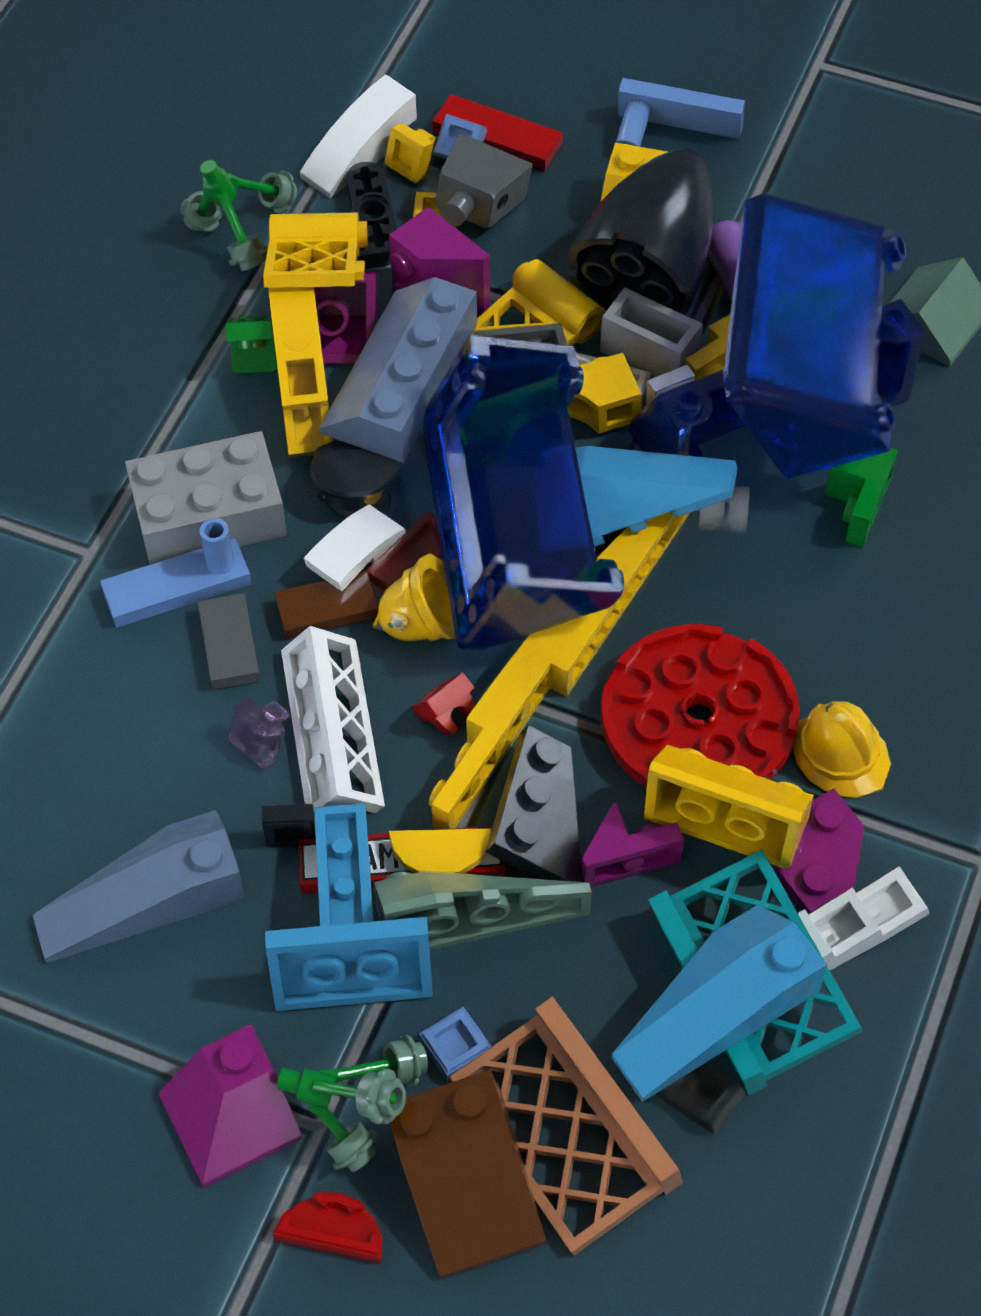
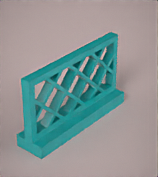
[648,850,862,1096]

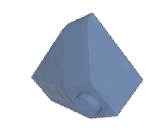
[32,810,246,963]

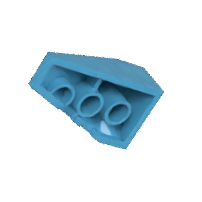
[535,446,738,555]
[611,905,827,1102]

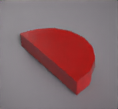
[273,1192,383,1264]

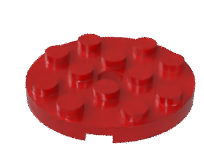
[601,624,800,788]

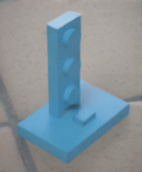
[265,803,433,1011]

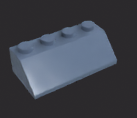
[319,277,477,463]

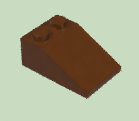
[390,1069,548,1279]

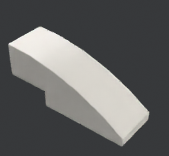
[300,74,417,198]

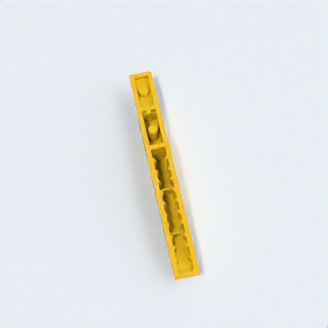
[428,512,691,830]

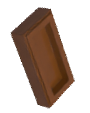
[274,570,378,640]

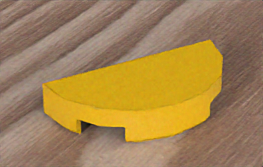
[389,829,491,874]

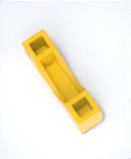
[450,352,642,473]

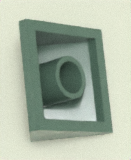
[873,257,981,367]

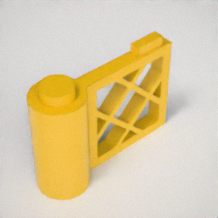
[263,212,368,288]
[460,259,606,389]

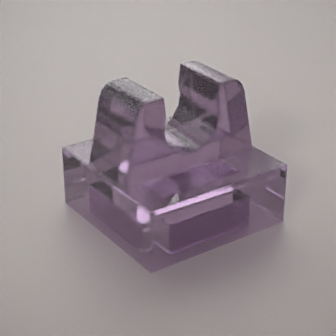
[229,698,290,769]

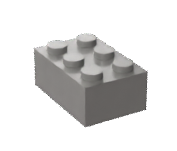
[125,431,287,565]

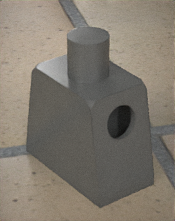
[435,133,533,228]

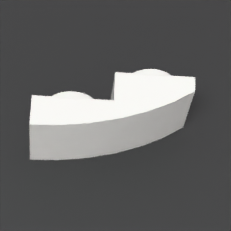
[304,504,406,591]

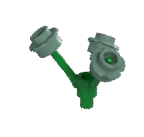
[180,160,297,271]
[276,1035,428,1172]

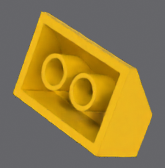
[644,744,814,870]

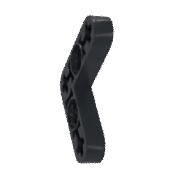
[288,162,396,271]

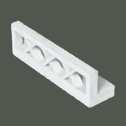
[281,626,385,813]

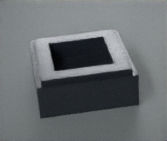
[262,804,316,847]

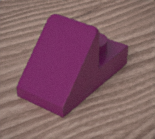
[581,803,684,888]

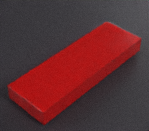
[432,94,563,170]

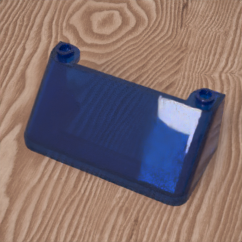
[723,193,907,479]
[423,335,624,651]

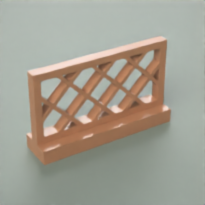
[449,996,683,1256]

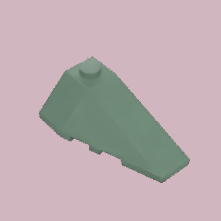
[374,871,592,951]

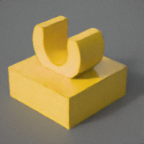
[384,123,436,183]

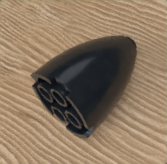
[567,149,714,316]

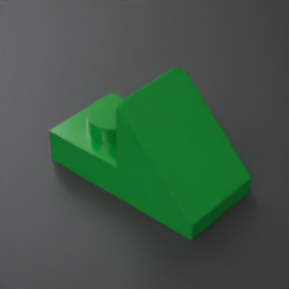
[226,315,277,374]
[826,447,898,547]

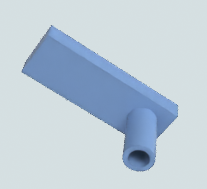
[616,78,745,147]
[100,518,252,628]

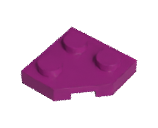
[770,788,864,914]

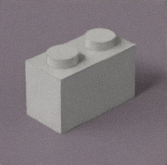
[600,288,703,377]

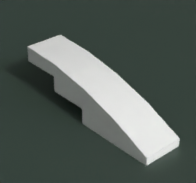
[798,866,930,970]

